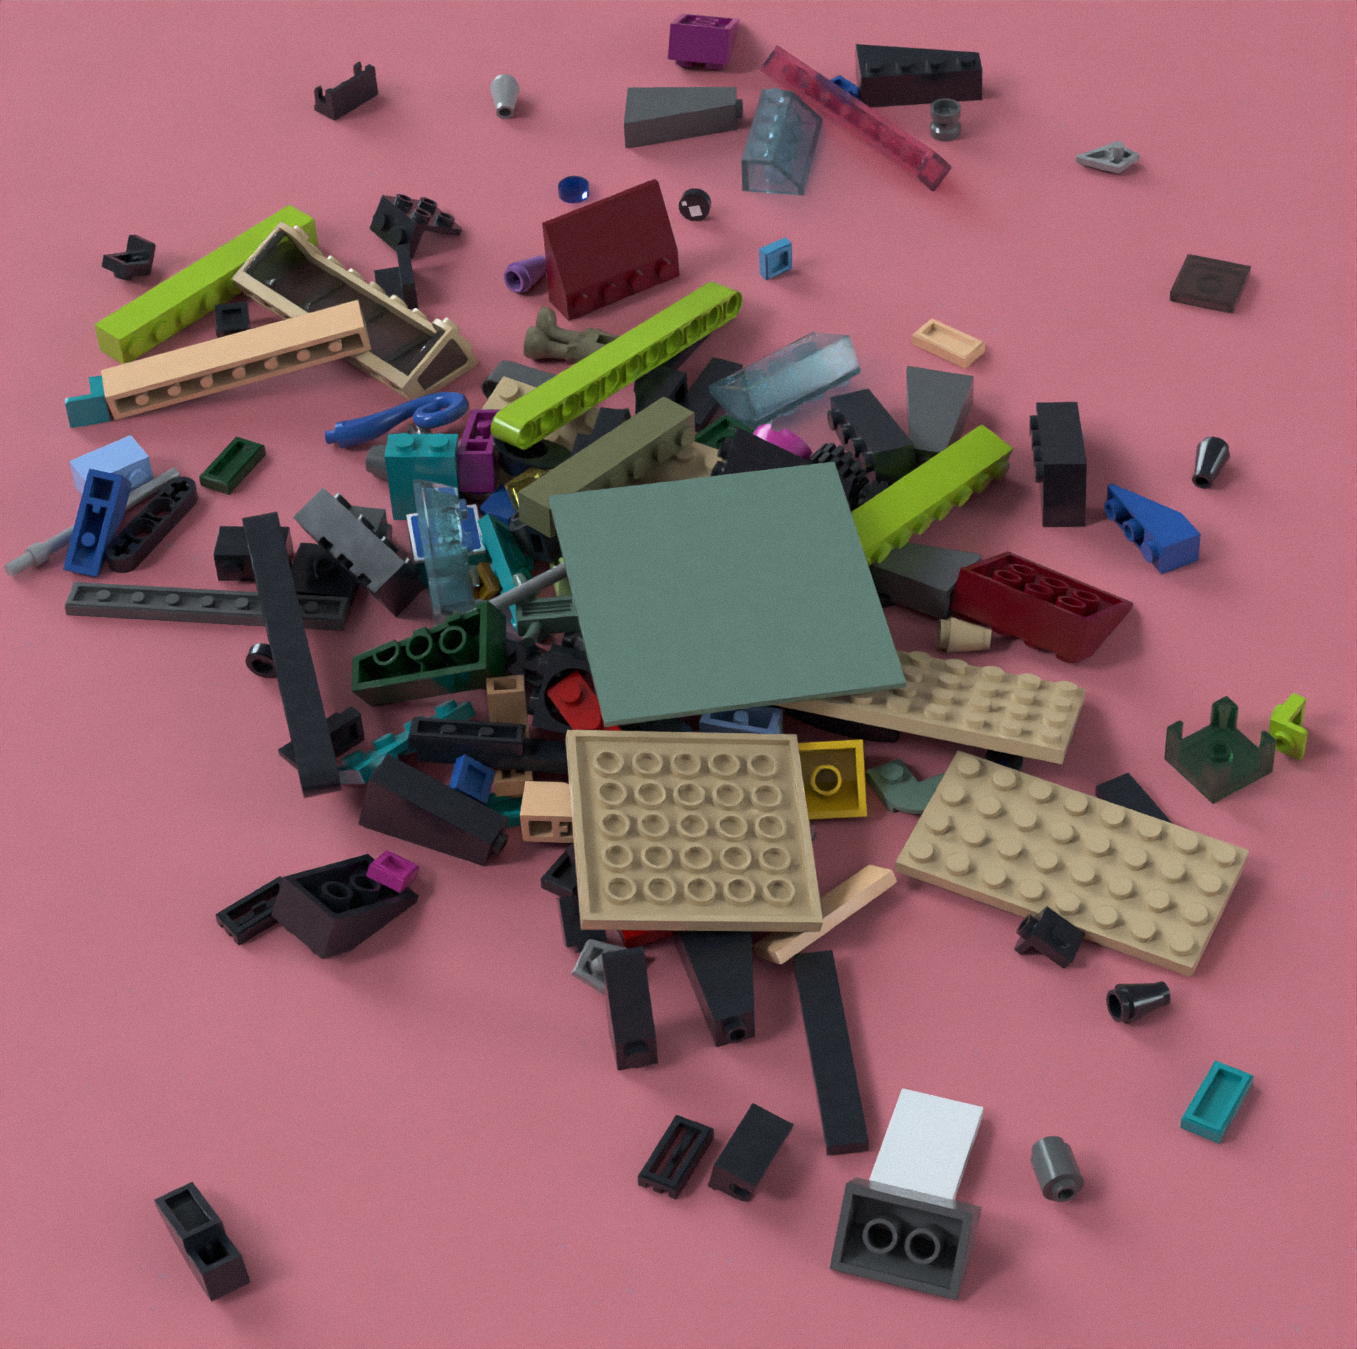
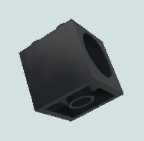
[527,644,593,734]

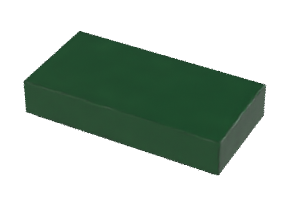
[199,436,266,495]

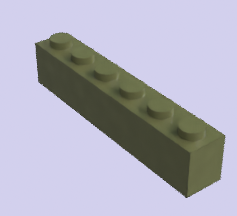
[518,396,695,538]

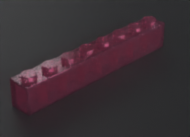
[759,45,952,193]

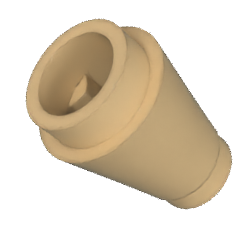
[936,617,991,653]

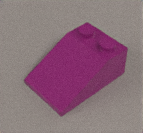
[668,13,740,69]

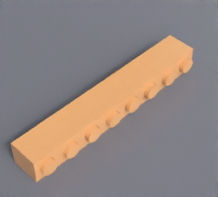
[101,300,372,420]

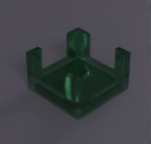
[1164,696,1276,804]

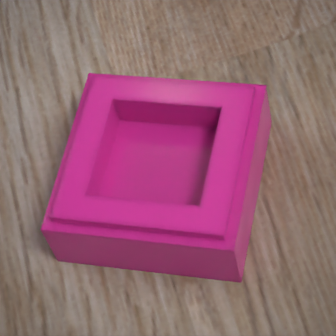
[366,850,420,893]

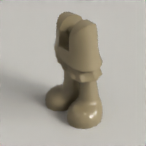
[524,307,620,365]

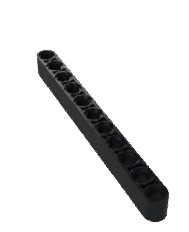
[242,511,342,798]

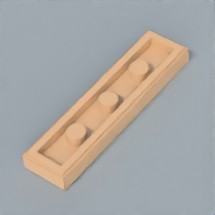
[753,865,897,964]

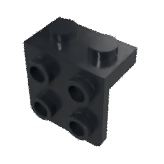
[369,194,462,259]

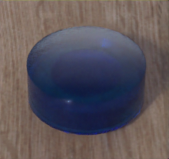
[558,176,590,203]

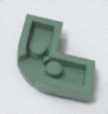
[866,758,946,815]

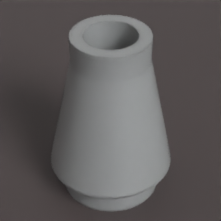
[490,74,520,119]

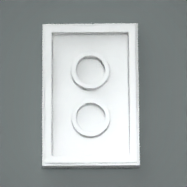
[869,1088,983,1200]

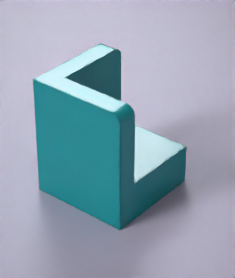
[65,375,110,428]

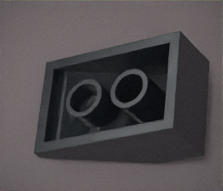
[271,854,419,959]

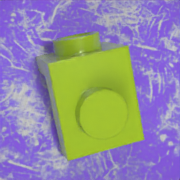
[1267,693,1308,760]

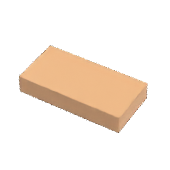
[912,318,985,369]

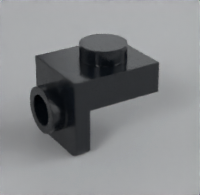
[102,234,156,280]
[215,301,251,338]
[1014,906,1085,969]

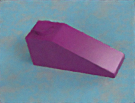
[457,409,501,495]

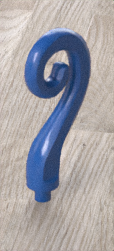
[325,392,469,448]

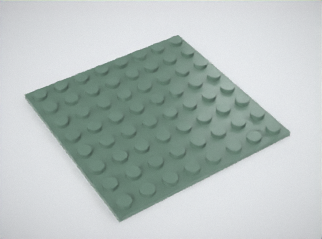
[549,462,906,727]

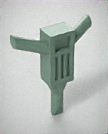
[512,573,580,648]

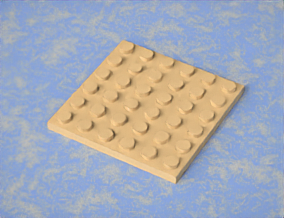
[565,730,823,932]

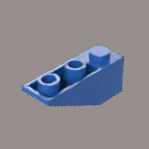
[1104,484,1201,574]

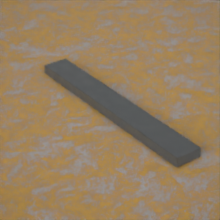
[65,582,351,631]

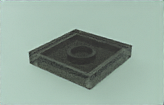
[1169,254,1251,313]

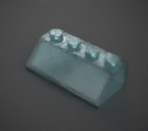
[741,88,823,195]
[708,332,861,430]
[413,479,483,626]

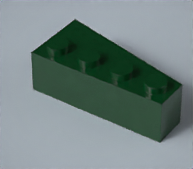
[351,600,506,707]

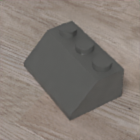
[829,1177,982,1300]

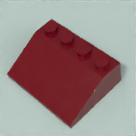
[542,179,679,321]
[949,551,1133,663]

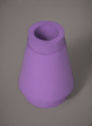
[504,255,547,293]

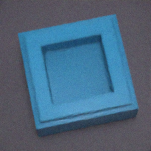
[759,237,792,280]

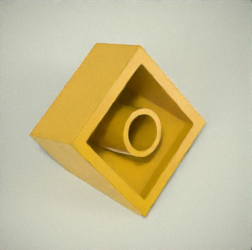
[798,739,867,820]

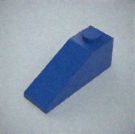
[63,468,132,578]

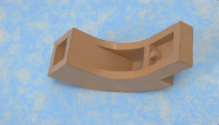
[486,675,534,798]

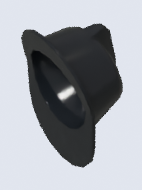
[493,437,571,481]

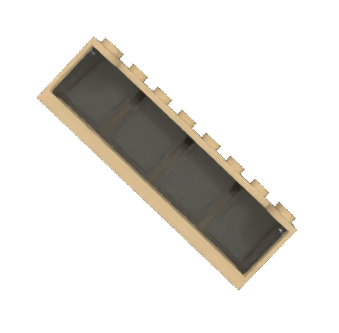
[232,221,479,401]

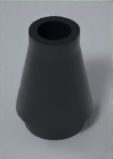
[1192,436,1230,489]
[1106,981,1171,1024]

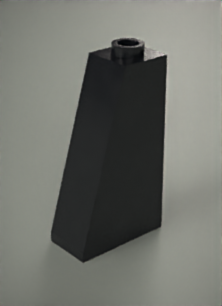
[358,754,509,866]
[673,930,755,1047]

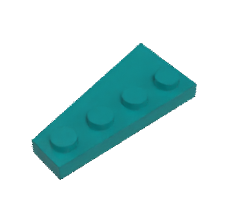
[477,513,550,644]
[338,699,476,784]

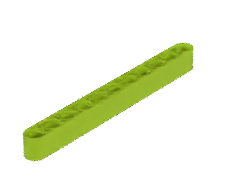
[491,281,743,450]

